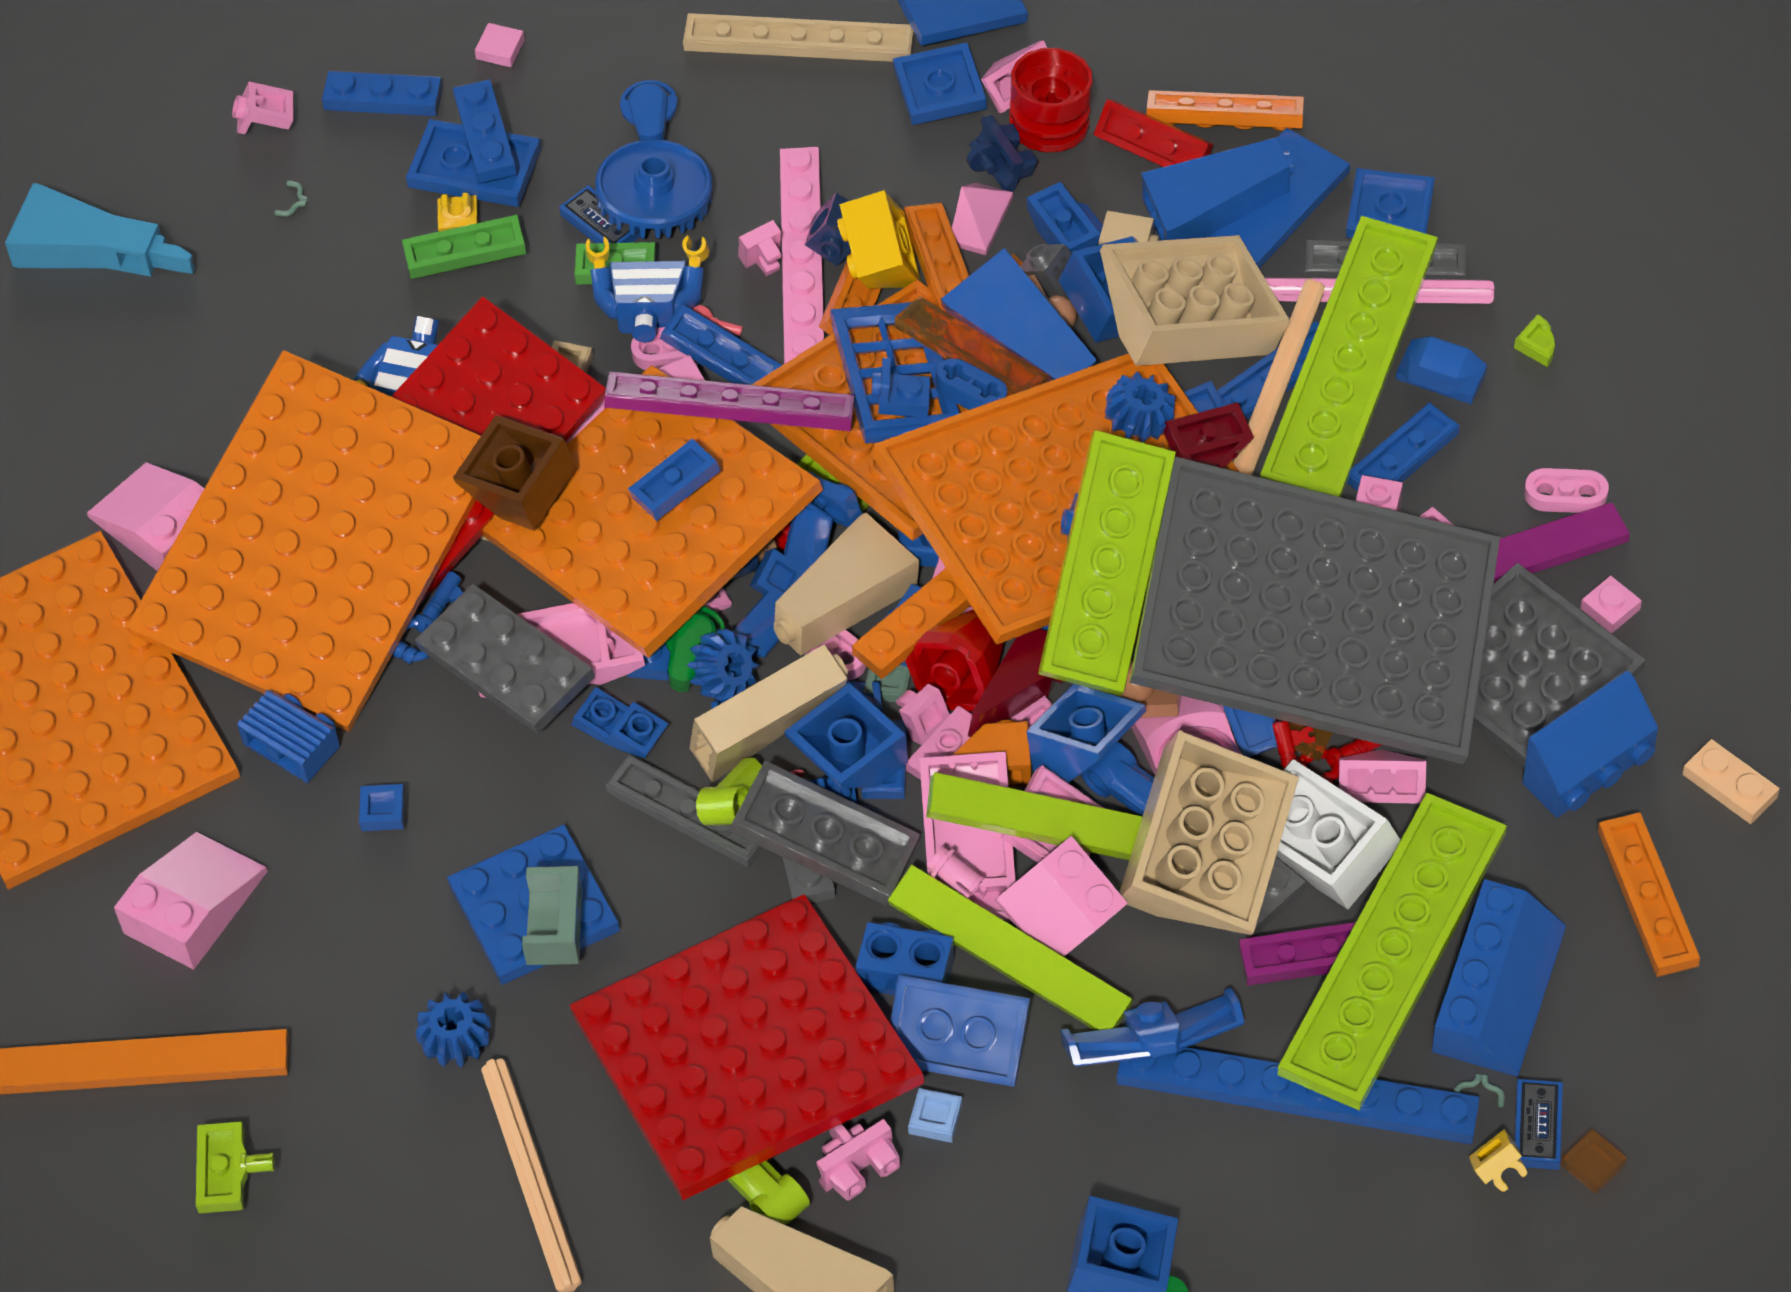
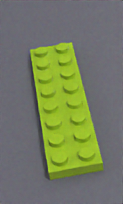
[1260,216,1438,498]
[1277,793,1507,1111]

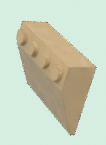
[1100,235,1290,366]
[1119,730,1299,935]

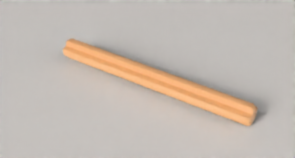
[1233,279,1325,475]
[481,1059,582,1292]

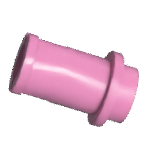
[927,847,985,899]

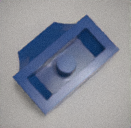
[1026,182,1103,254]
[1396,336,1487,405]

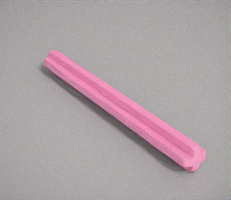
[1264,277,1494,304]

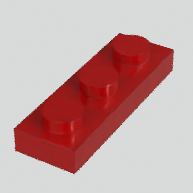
[1093,99,1213,167]

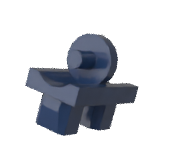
[966,115,1037,192]

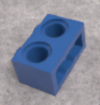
[855,922,954,996]

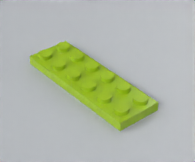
[1038,430,1176,696]

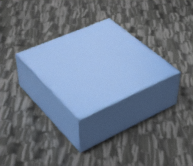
[908,1088,963,1143]

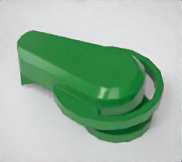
[665,606,726,692]

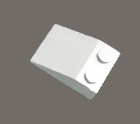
[1276,759,1401,909]

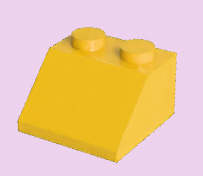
[837,190,922,289]

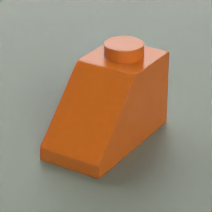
[952,720,1031,789]

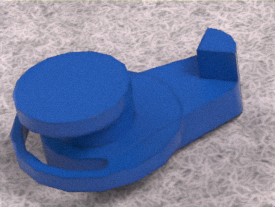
[620,80,678,141]

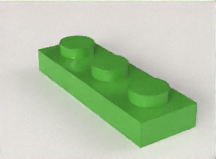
[402,215,526,279]

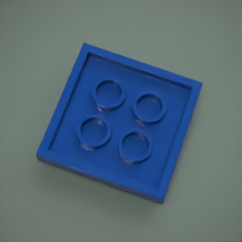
[447,825,620,985]

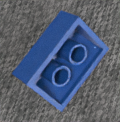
[1522,670,1658,818]

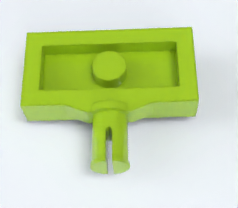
[196,1122,275,1213]

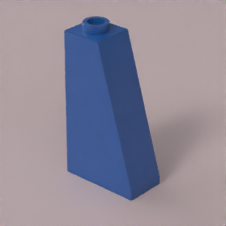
[1142,137,1294,241]
[941,248,1097,381]

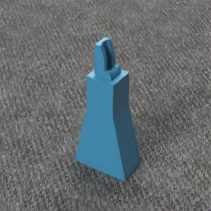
[5,183,195,277]

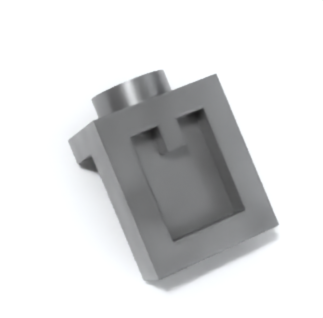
[1020,244,1071,299]

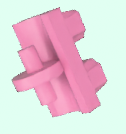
[816,1119,900,1201]

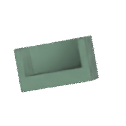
[522,866,583,965]

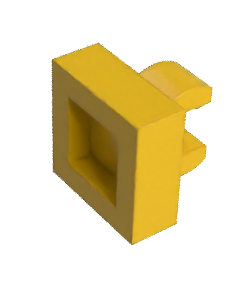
[437,193,479,231]
[1469,1129,1527,1192]

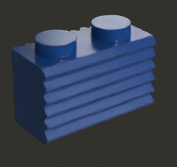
[237,689,340,783]

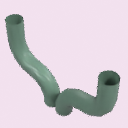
[275,180,308,217]
[1454,1074,1505,1107]

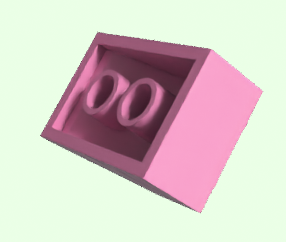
[87,462,204,571]
[114,832,268,970]

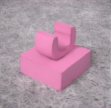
[896,684,950,745]

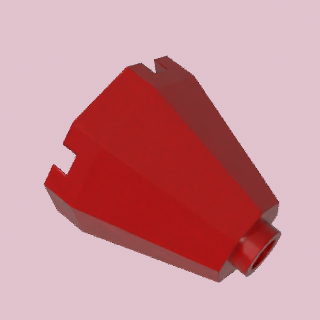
[905,610,1004,711]

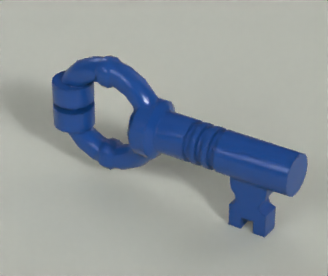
[393,571,464,665]

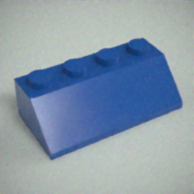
[1432,879,1566,1077]

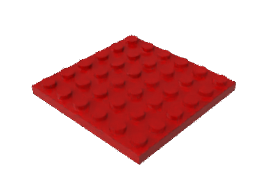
[569,894,924,1200]

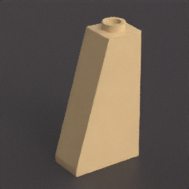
[773,513,919,656]
[689,644,848,782]
[710,1206,894,1292]

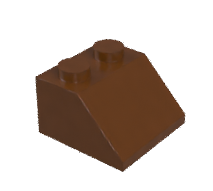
[453,415,576,531]

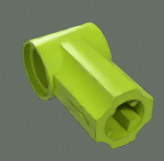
[696,758,762,825]
[727,1161,810,1225]

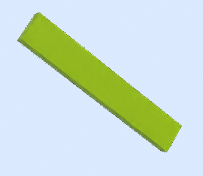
[926,772,1142,860]
[888,865,1133,1031]

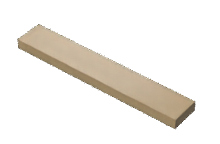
[683,13,915,62]

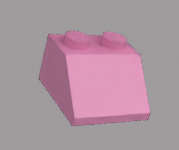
[994,836,1128,957]

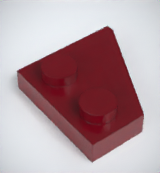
[1163,402,1254,469]

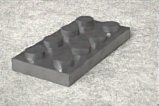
[415,584,595,734]
[729,761,921,906]

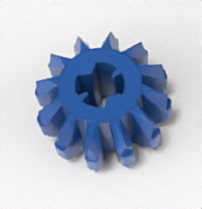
[1105,371,1175,443]
[686,629,761,701]
[415,991,491,1068]

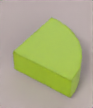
[1514,314,1555,367]

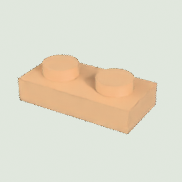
[1683,739,1780,824]

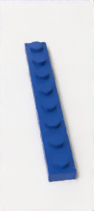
[1117,1047,1480,1145]

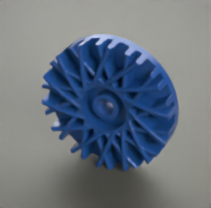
[595,139,712,239]

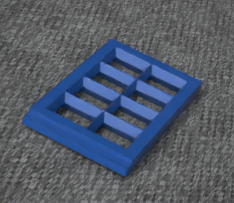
[830,301,959,444]

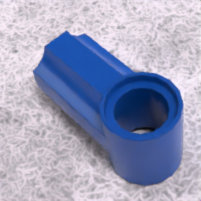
[1081,742,1154,817]

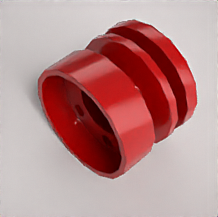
[1009,48,1093,152]

